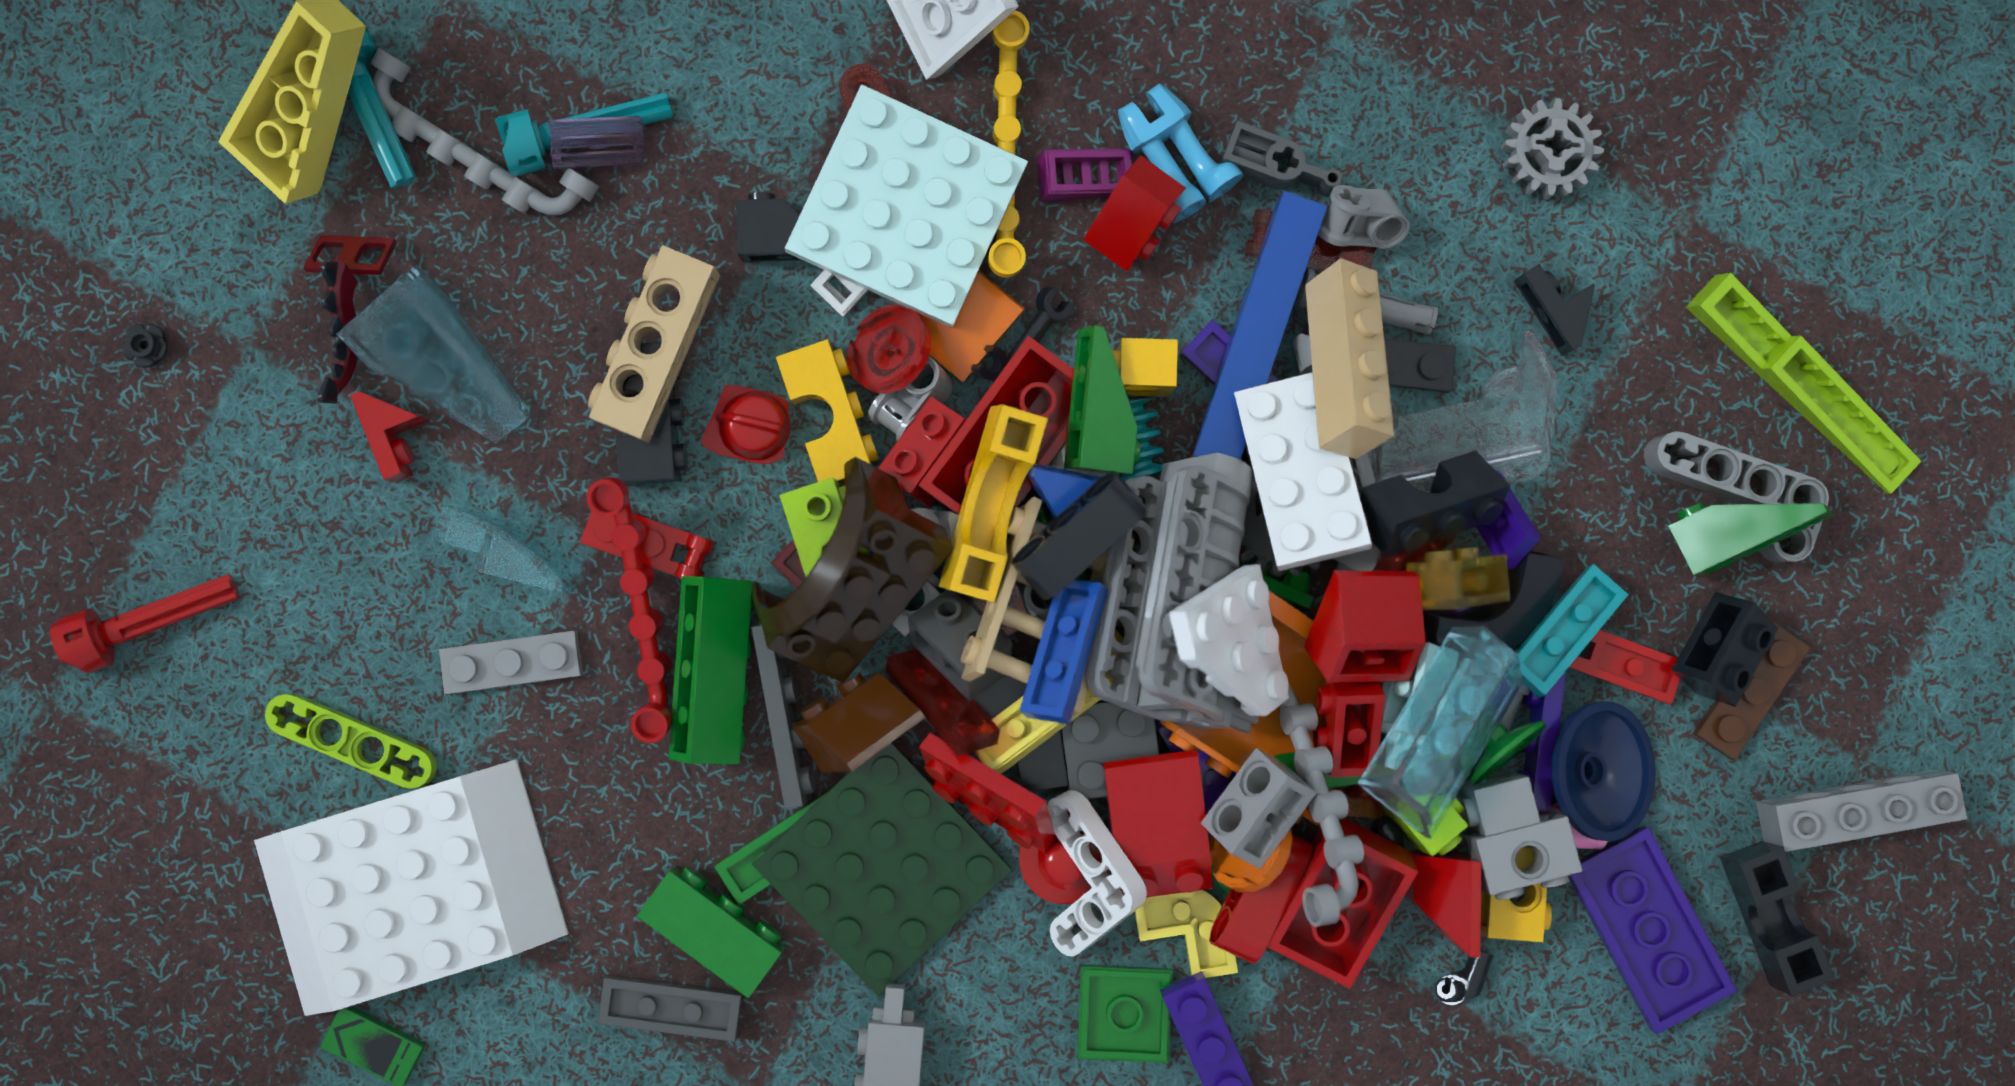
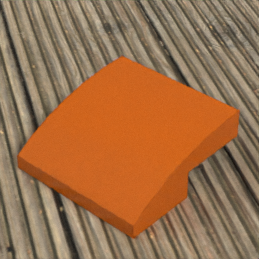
[897,270,1025,382]

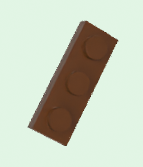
[1692,622,1811,760]

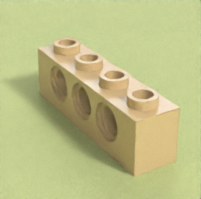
[588,245,720,443]

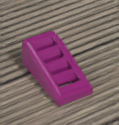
[1037,149,1132,202]

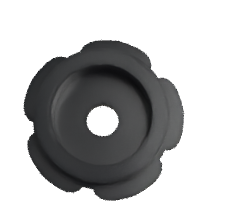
[122,324,168,368]

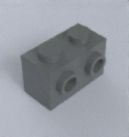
[908,589,1013,702]

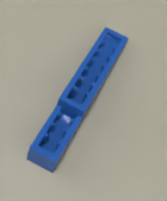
[1191,191,1327,460]

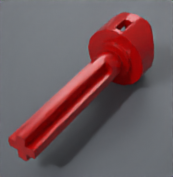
[50,574,239,674]

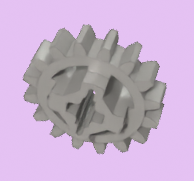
[1500,98,1604,200]

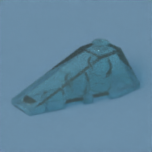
[336,264,530,444]

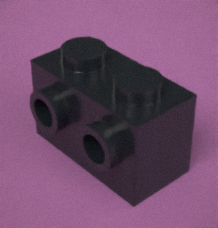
[1672,592,1779,707]

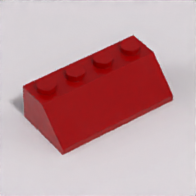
[918,335,1074,515]

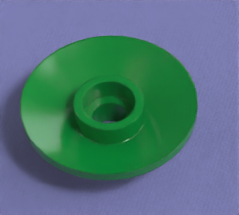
[1470,721,1547,785]

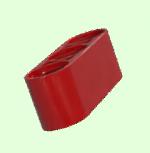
[1209,834,1313,964]

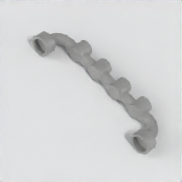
[370,47,600,215]
[1237,684,1364,927]

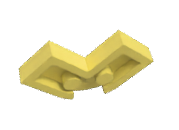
[1135,890,1238,978]

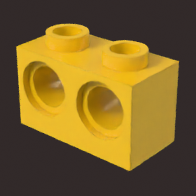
[1112,338,1178,397]

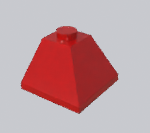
[1405,850,1481,957]

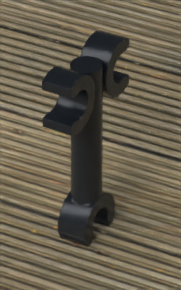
[971,287,1074,383]

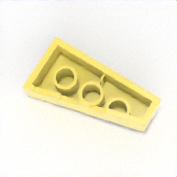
[218,0,366,204]

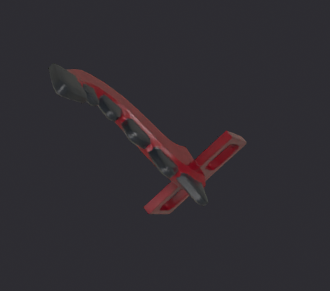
[303,235,397,404]

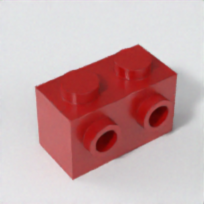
[1083,156,1186,272]
[1313,678,1385,777]

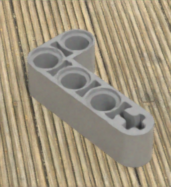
[1644,431,1829,563]

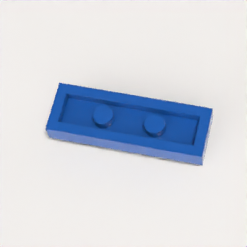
[1019,580,1108,725]

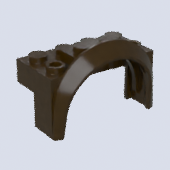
[752,457,953,683]

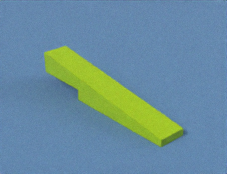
[1686,273,1921,494]

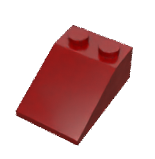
[1103,750,1213,898]

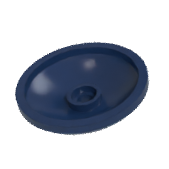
[1551,701,1656,841]

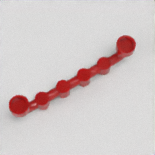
[587,477,672,743]

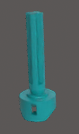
[348,14,416,189]
[495,92,673,176]

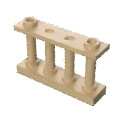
[961,497,1135,716]

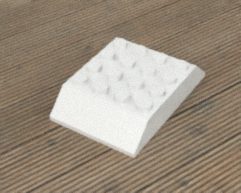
[254,759,569,1016]

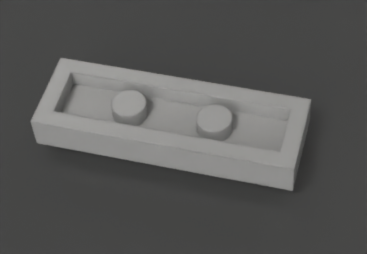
[439,631,583,694]

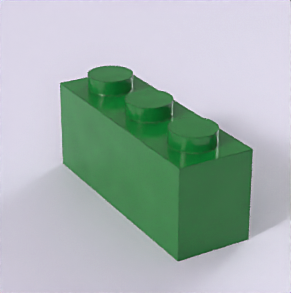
[637,866,786,999]

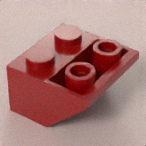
[1303,570,1426,683]

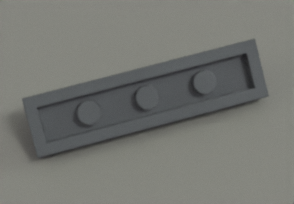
[752,625,816,809]

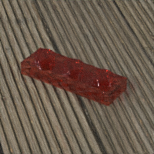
[885,649,1000,756]

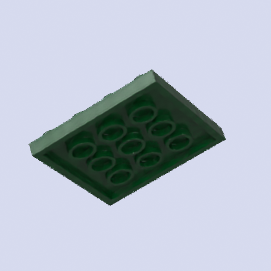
[752,742,1012,997]

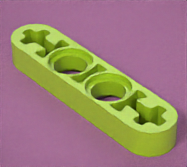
[265,693,437,789]

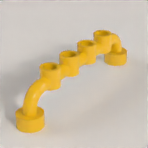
[988,10,1030,278]

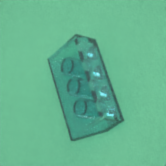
[1358,627,1523,839]

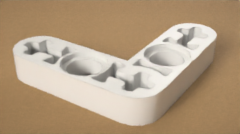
[1047,790,1147,956]

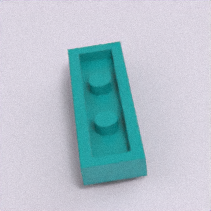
[1504,564,1629,698]

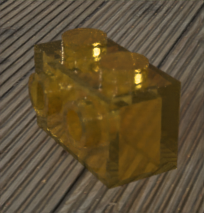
[1406,547,1510,610]

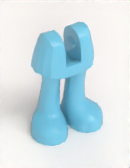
[1118,83,1244,223]

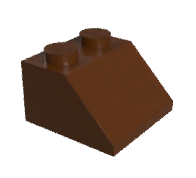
[792,672,925,772]

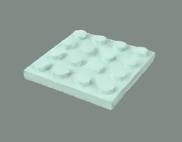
[785,84,1028,328]

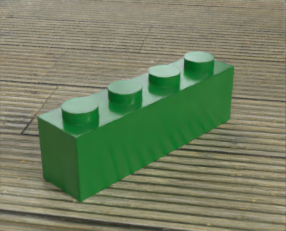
[668,576,754,765]

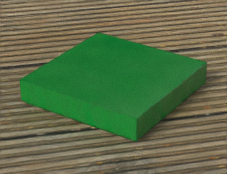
[1077,964,1173,1063]

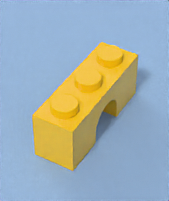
[776,339,879,484]

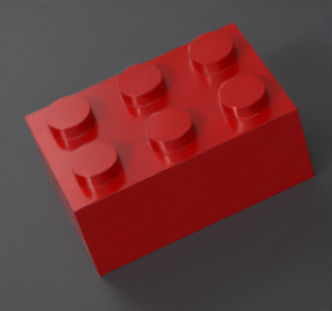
[1267,818,1418,989]

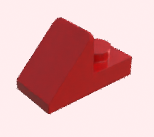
[350,391,430,483]

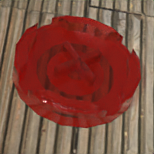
[847,304,932,394]

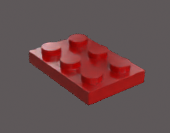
[919,733,1056,853]

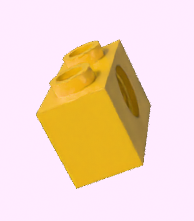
[1480,846,1552,942]

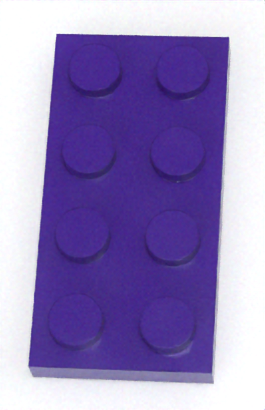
[1568,826,1737,1035]

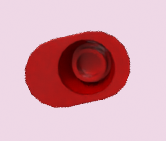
[701,385,790,464]

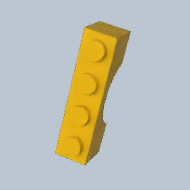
[938,405,1048,603]

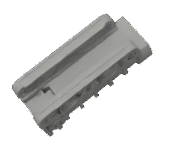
[1087,453,1259,733]

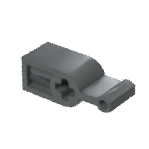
[1220,120,1343,196]

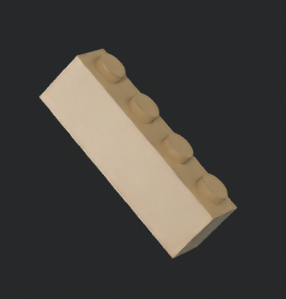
[1305,258,1394,459]

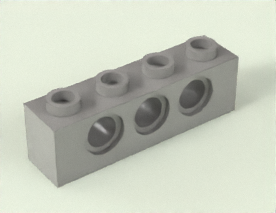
[1756,769,1967,852]

